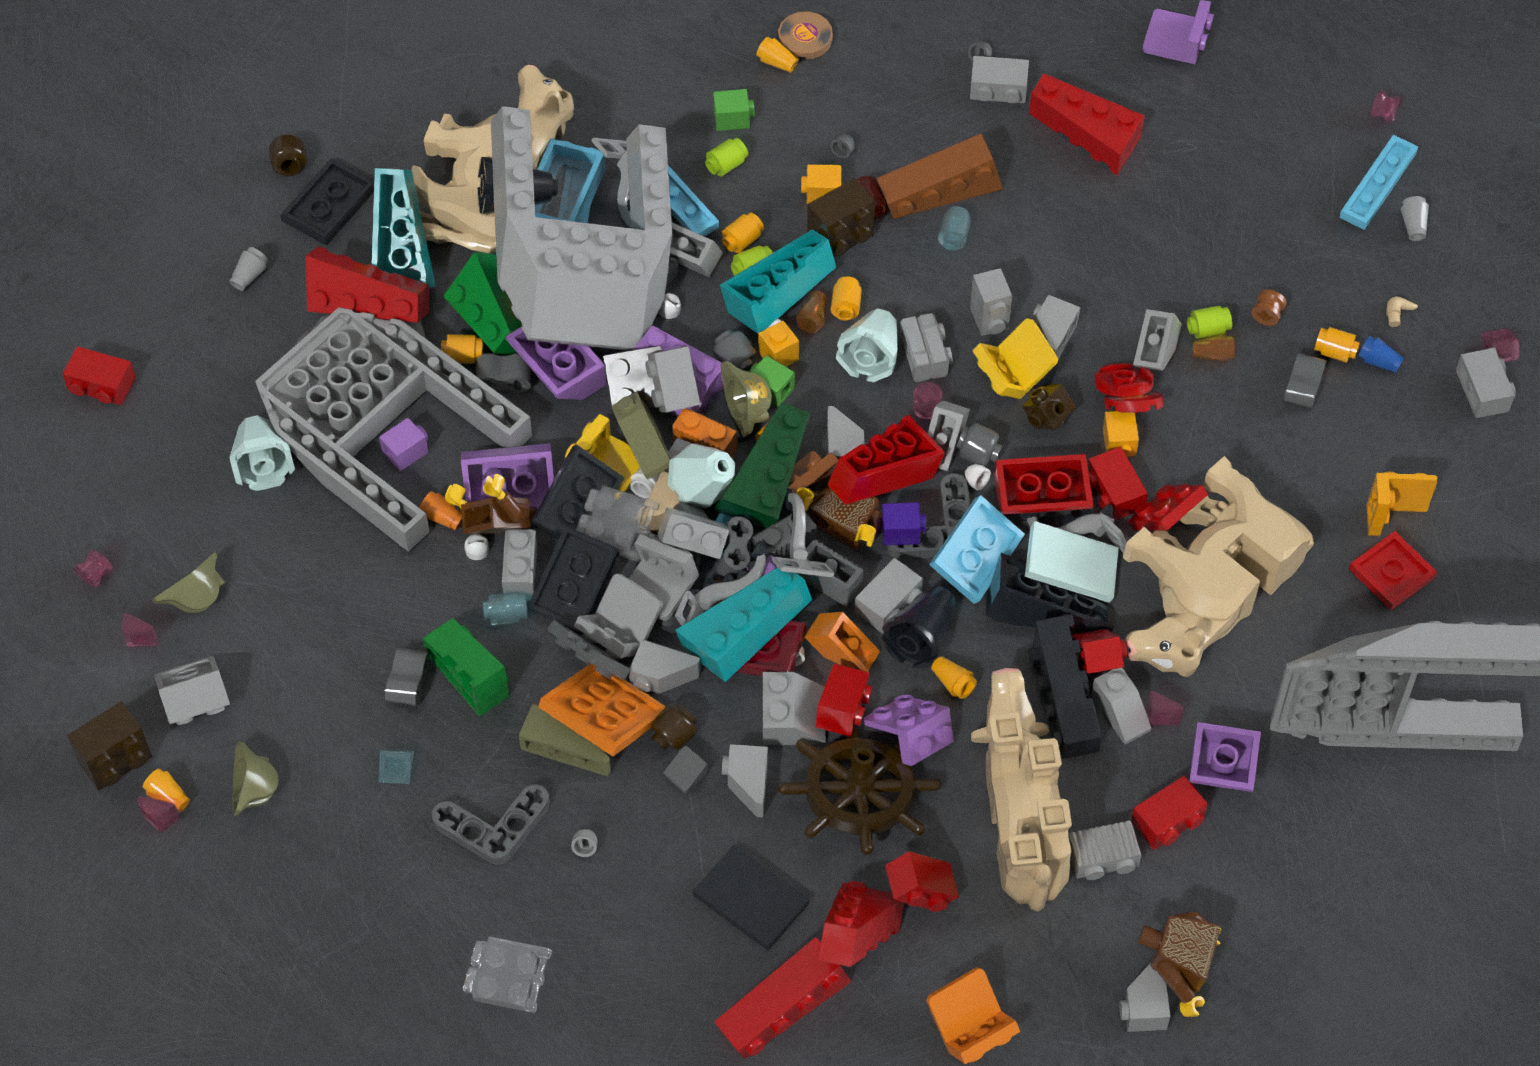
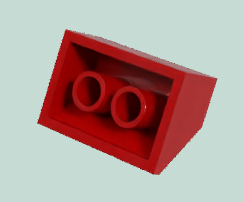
[994,454,1093,515]

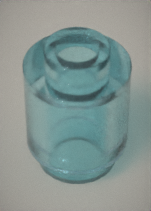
[938,206,971,250]
[483,592,528,625]

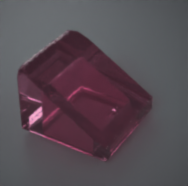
[1481,328,1520,362]
[122,613,158,647]
[1148,691,1184,726]
[137,796,180,833]

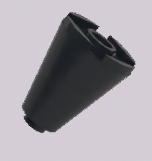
[477,157,558,215]
[881,586,956,669]

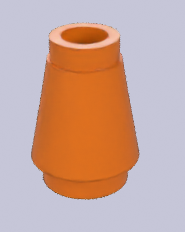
[419,491,462,531]

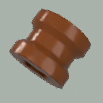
[1251,289,1287,326]

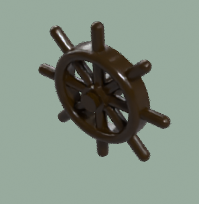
[778,725,942,855]

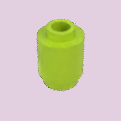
[705,138,748,177]
[731,245,773,276]
[1187,306,1232,339]

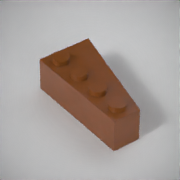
[877,133,1003,219]

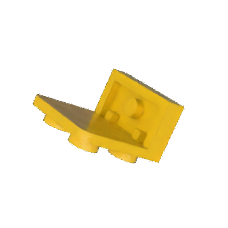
[972,318,1058,399]
[565,414,640,501]

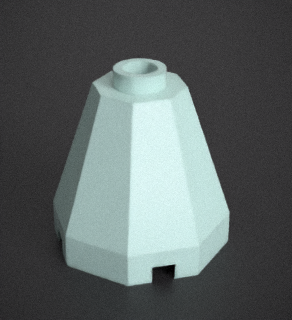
[836,308,897,382]
[230,415,295,491]
[667,444,735,509]

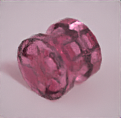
[1370,90,1402,124]
[913,382,943,419]
[74,550,113,588]

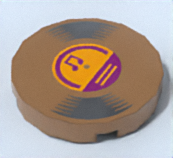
[778,11,833,60]

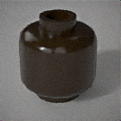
[269,135,307,176]
[651,704,697,751]

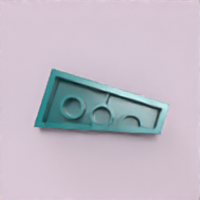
[371,168,436,288]
[719,229,836,333]
[675,564,812,682]

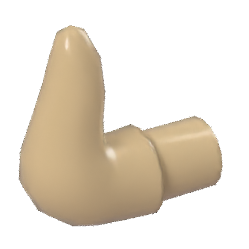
[1386,296,1418,327]

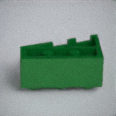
[444,252,522,355]
[423,618,510,717]

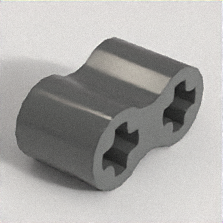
[1284,353,1327,409]
[476,354,532,393]
[716,517,753,580]
[385,647,430,706]

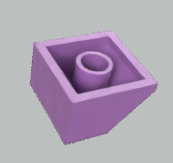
[1189,722,1261,792]

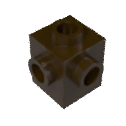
[1022,384,1076,430]

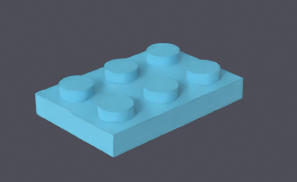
[929,495,1025,604]

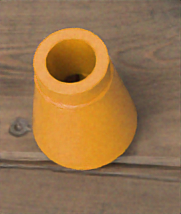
[756,37,799,73]
[931,656,977,699]
[142,768,190,814]

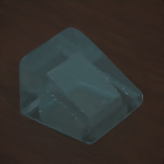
[379,750,414,784]

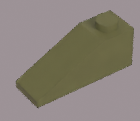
[611,391,671,480]
[519,704,611,777]

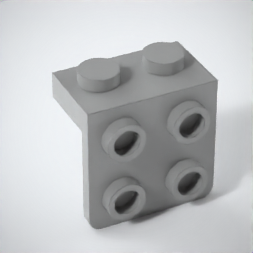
[629,534,699,621]
[574,574,663,659]

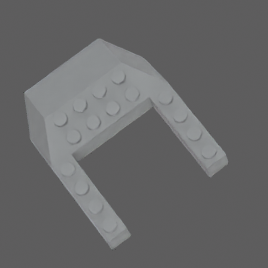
[491,106,672,351]
[255,307,532,552]
[1270,621,1540,751]

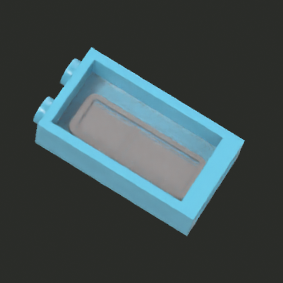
[535,139,606,223]

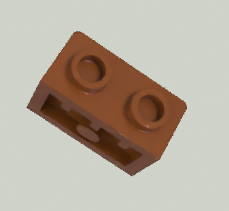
[787,451,838,493]

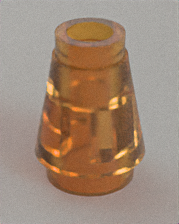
[796,291,827,334]
[1193,333,1235,363]

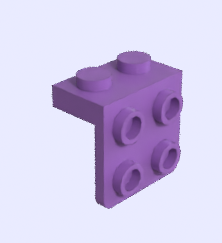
[1143,0,1214,64]
[864,694,954,766]

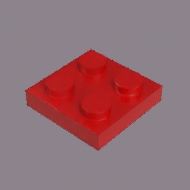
[1128,484,1208,531]
[1349,531,1437,610]

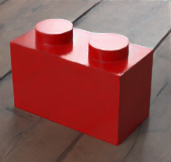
[62,346,136,406]
[1087,447,1148,521]
[1071,629,1127,674]
[815,664,873,736]
[1131,776,1208,850]
[885,851,959,912]

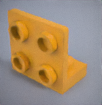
[1366,471,1437,536]

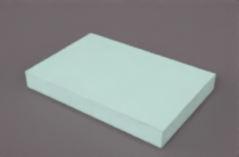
[1025,521,1119,603]

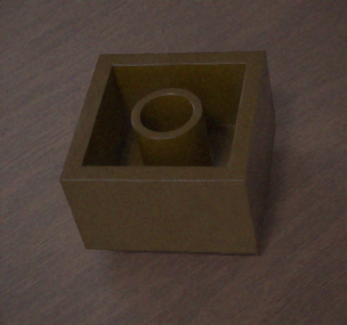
[807,178,875,257]
[67,701,152,791]

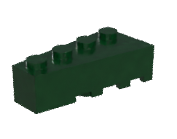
[713,402,810,529]

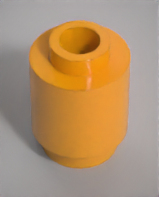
[722,212,764,253]
[831,277,862,321]
[1314,327,1360,363]
[441,334,484,364]

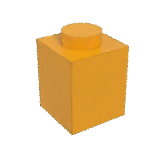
[801,165,841,204]
[758,320,799,367]
[1103,411,1139,458]

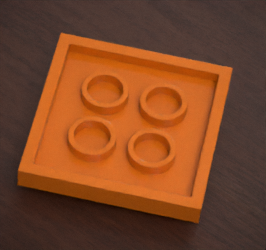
[538,664,666,756]

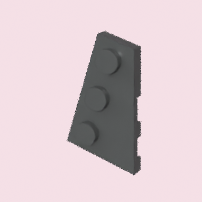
[547,619,631,680]

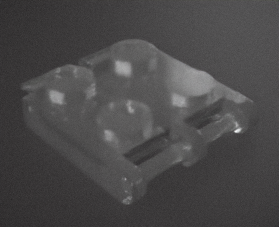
[576,486,660,561]
[463,936,552,1013]

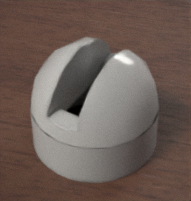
[571,829,598,857]

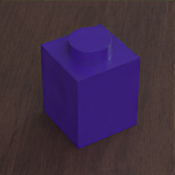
[882,502,926,545]

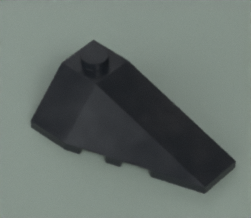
[986,552,1114,632]

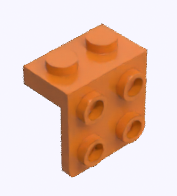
[926,967,1021,1064]

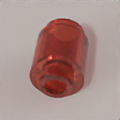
[856,176,886,219]

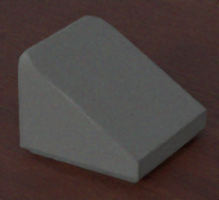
[663,746,708,795]

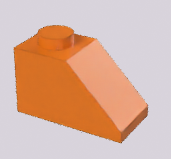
[805,612,880,672]

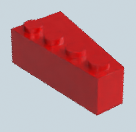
[1029,74,1145,176]
[306,246,429,322]
[828,414,945,505]
[818,881,904,967]
[714,937,852,1059]

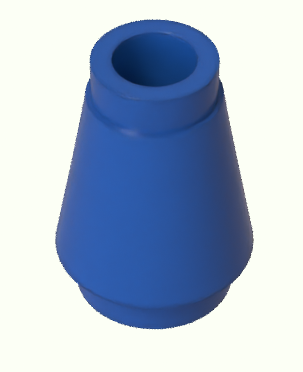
[1358,336,1404,373]

